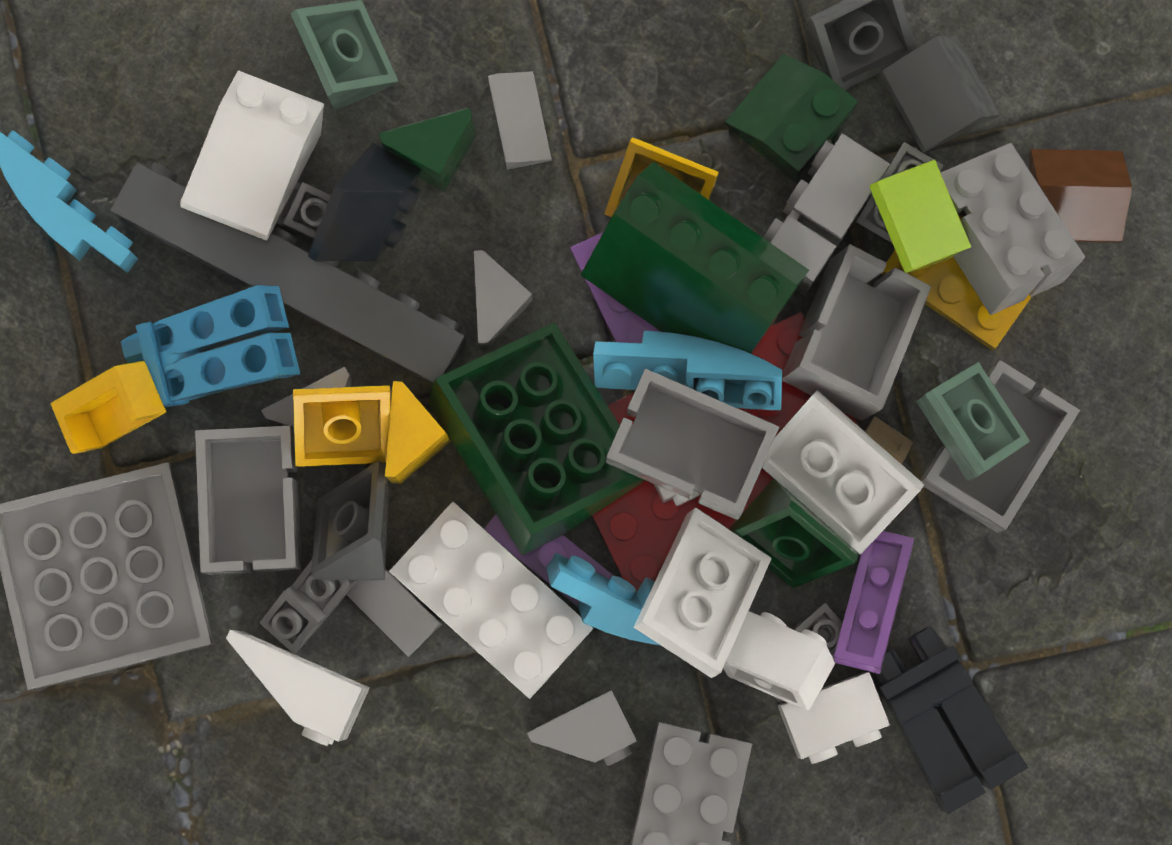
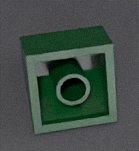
[724,54,858,182]

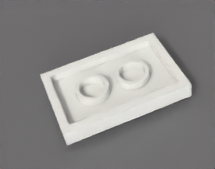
[762,390,924,555]
[633,508,772,678]

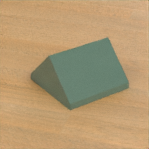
[290,0,398,111]
[916,362,1030,481]

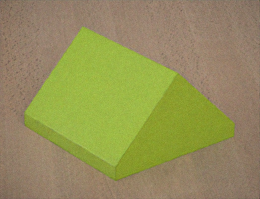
[869,160,971,273]

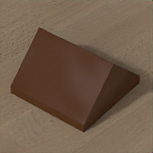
[1029,149,1132,243]

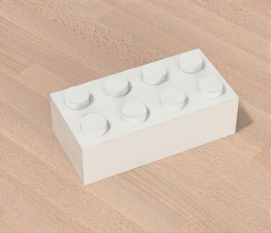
[389,502,593,699]

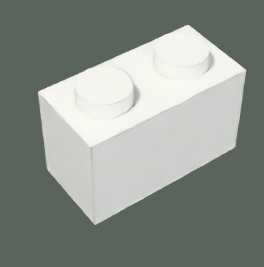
[723,611,835,711]
[777,672,890,764]

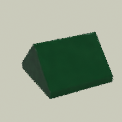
[379,107,476,192]
[729,478,858,588]

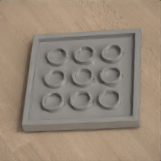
[0,462,214,690]

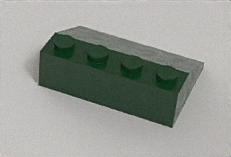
[580,162,809,354]
[428,322,646,556]

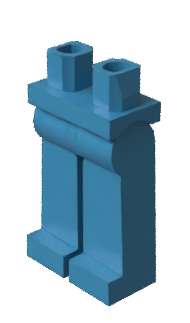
[121,285,300,407]

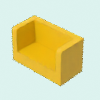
[50,361,166,454]

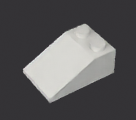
[180,70,324,241]
[226,630,370,746]

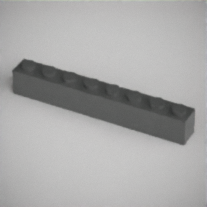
[110,162,466,386]

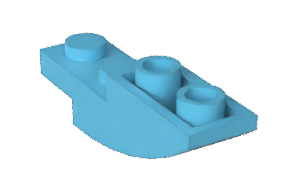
[0,130,138,273]
[593,331,782,410]
[546,553,660,645]

